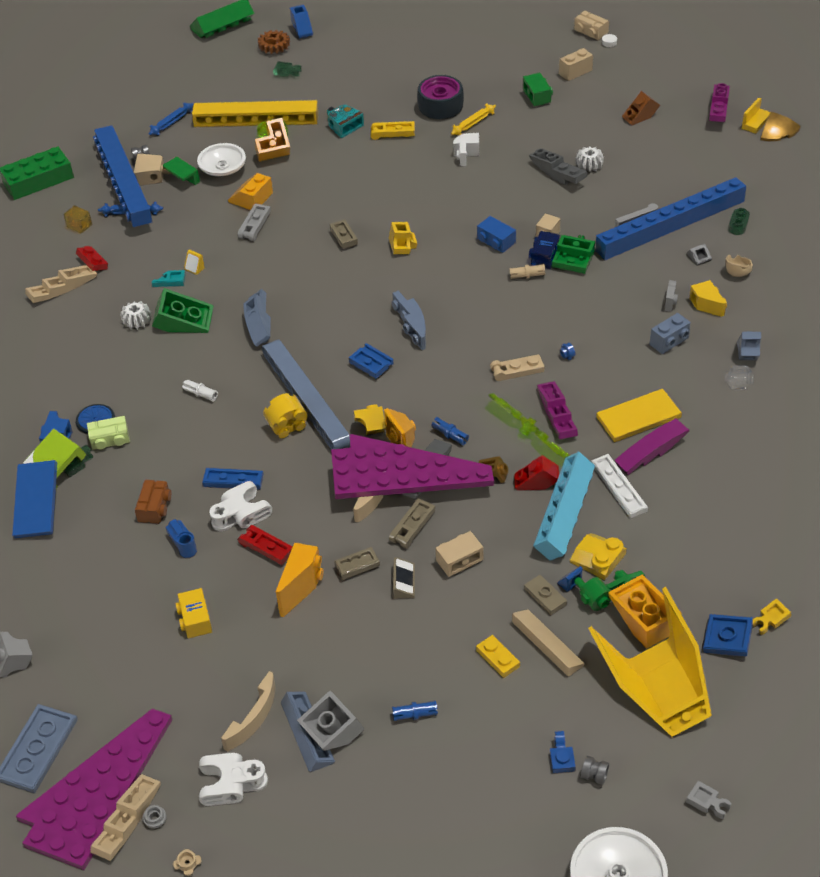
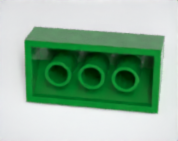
[190,0,255,38]

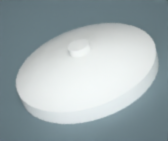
[570,827,668,877]

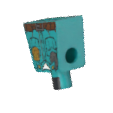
[327,104,364,138]

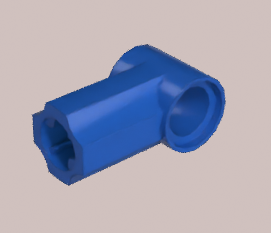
[165,519,197,558]

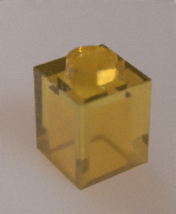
[63,205,92,234]

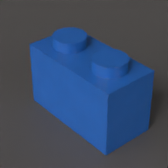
[477,216,516,253]

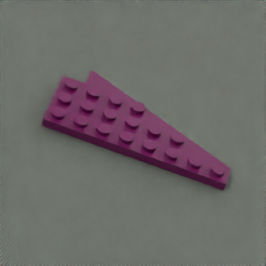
[331,434,494,499]
[16,709,173,870]

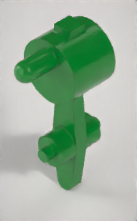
[574,570,645,611]

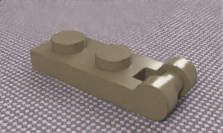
[389,498,436,549]

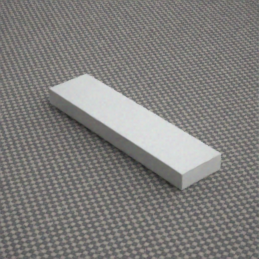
[591,454,648,519]

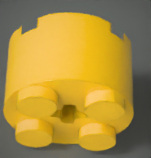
[263,393,307,438]

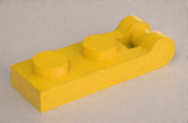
[371,121,415,140]

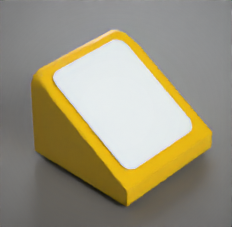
[184,250,205,275]

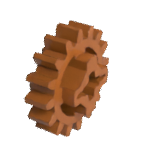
[258,30,290,54]

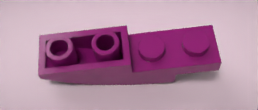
[709,83,730,122]

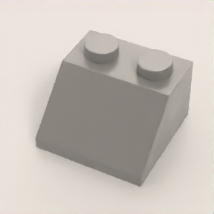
[297,691,364,751]

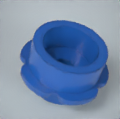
[560,343,576,360]

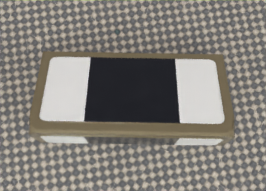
[393,557,415,599]

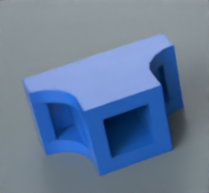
[39,411,73,443]

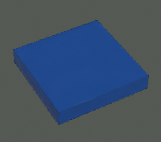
[703,614,753,657]

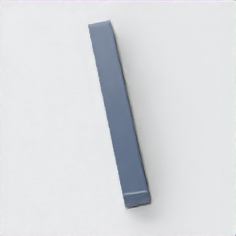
[262,339,350,449]

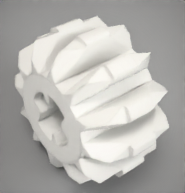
[576,146,604,172]
[120,301,151,330]

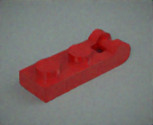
[237,525,293,565]

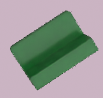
[163,157,200,185]

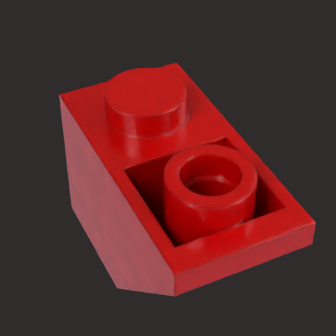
[514,455,559,490]

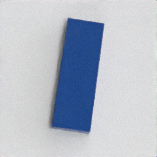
[202,468,264,490]

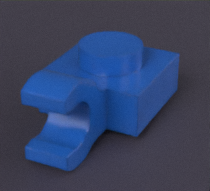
[550,731,576,773]

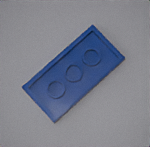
[12,460,57,538]

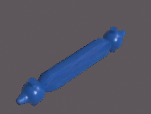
[148,102,194,136]
[98,202,163,217]

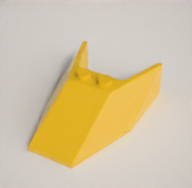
[588,587,712,737]

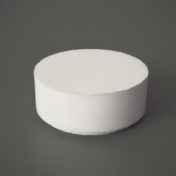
[602,34,617,47]

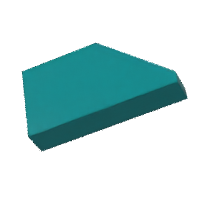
[151,270,186,287]

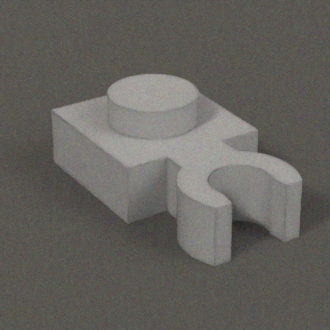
[665,280,678,312]
[686,781,731,819]

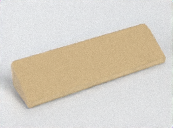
[512,610,585,677]

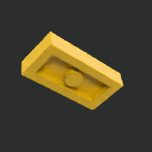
[476,635,520,678]

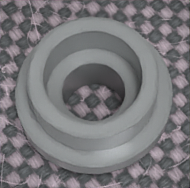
[143,805,166,828]

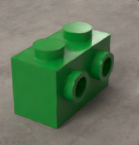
[523,72,553,106]

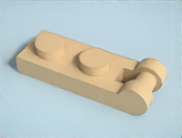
[490,354,544,381]

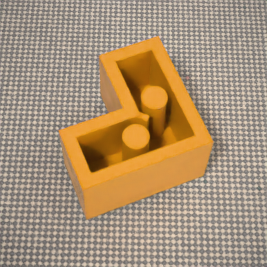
[255,118,290,161]

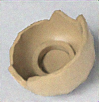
[725,255,753,277]

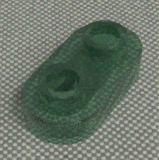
[729,208,750,235]

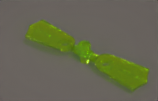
[488,393,570,458]

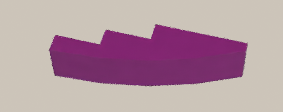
[537,381,578,439]
[614,418,690,475]

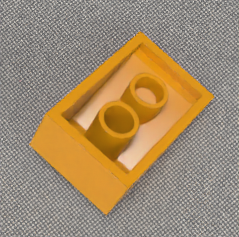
[276,542,324,617]
[608,574,682,649]

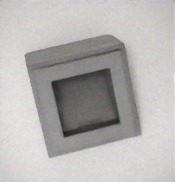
[687,244,712,265]

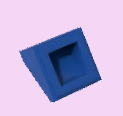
[557,566,583,592]

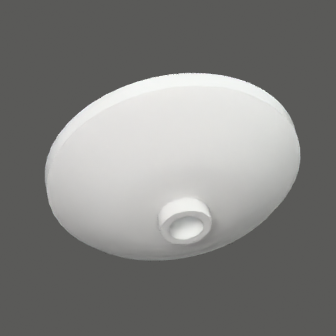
[197,143,246,176]

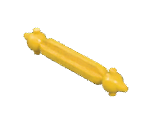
[451,104,496,136]

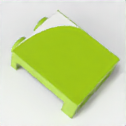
[23,428,86,488]

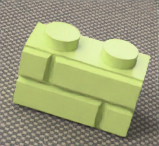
[87,416,130,450]

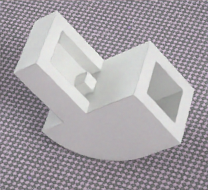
[453,133,479,166]

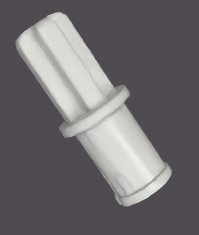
[182,380,218,402]

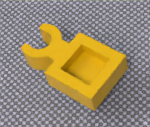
[752,598,791,635]

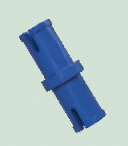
[431,417,469,445]
[392,701,438,721]

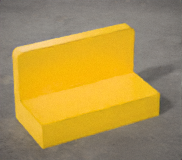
[742,98,770,134]

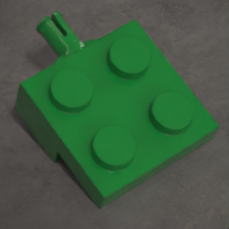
[552,235,595,274]

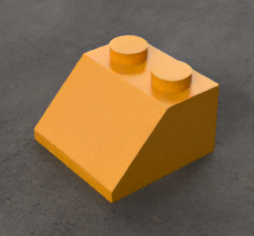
[228,173,273,210]

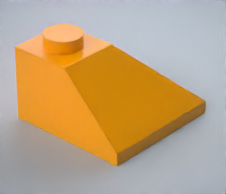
[384,408,416,448]

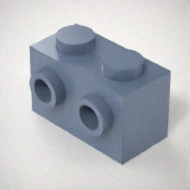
[650,313,691,354]

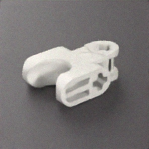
[209,481,272,531]
[199,753,268,806]

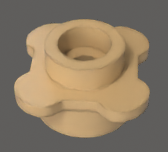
[173,849,202,876]

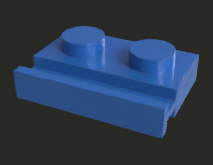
[349,343,394,379]

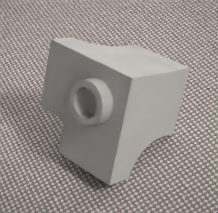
[0,632,33,677]

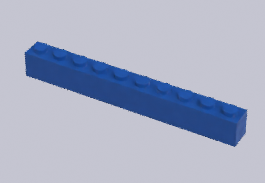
[93,125,152,227]
[595,177,746,260]

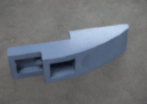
[243,289,271,347]
[391,290,426,350]

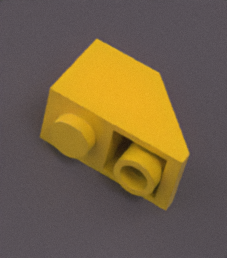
[689,280,727,317]

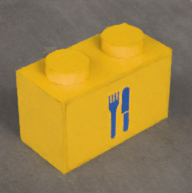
[175,588,212,639]

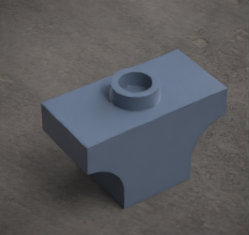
[737,331,761,360]

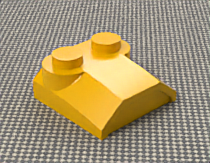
[570,533,627,580]

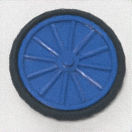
[76,404,115,433]

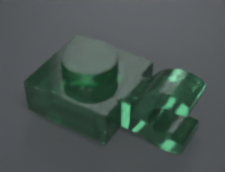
[64,445,93,477]

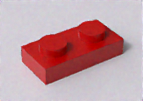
[76,246,108,271]

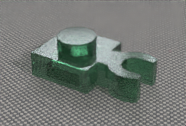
[273,61,302,77]

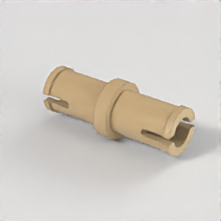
[510,264,545,279]

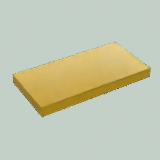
[596,388,682,442]

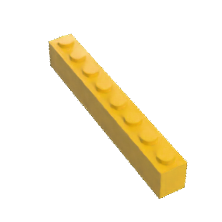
[192,100,319,127]

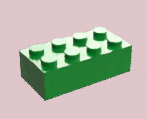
[0,146,74,200]

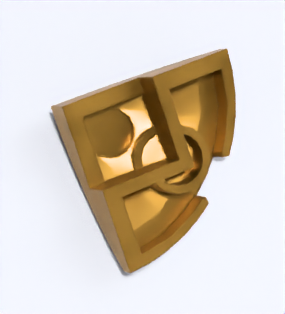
[761,112,801,141]

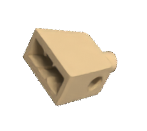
[134,154,171,185]

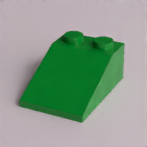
[152,288,214,333]

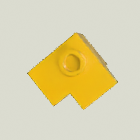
[389,222,417,254]
[354,404,386,435]

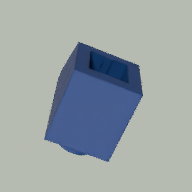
[290,5,313,38]

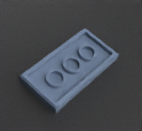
[0,704,78,793]

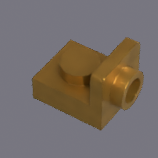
[478,456,508,483]

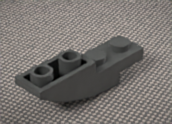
[529,148,588,185]

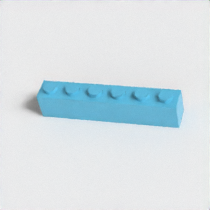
[533,451,595,561]

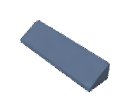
[281,692,335,772]

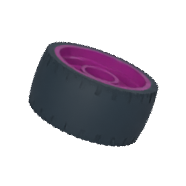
[417,75,464,119]

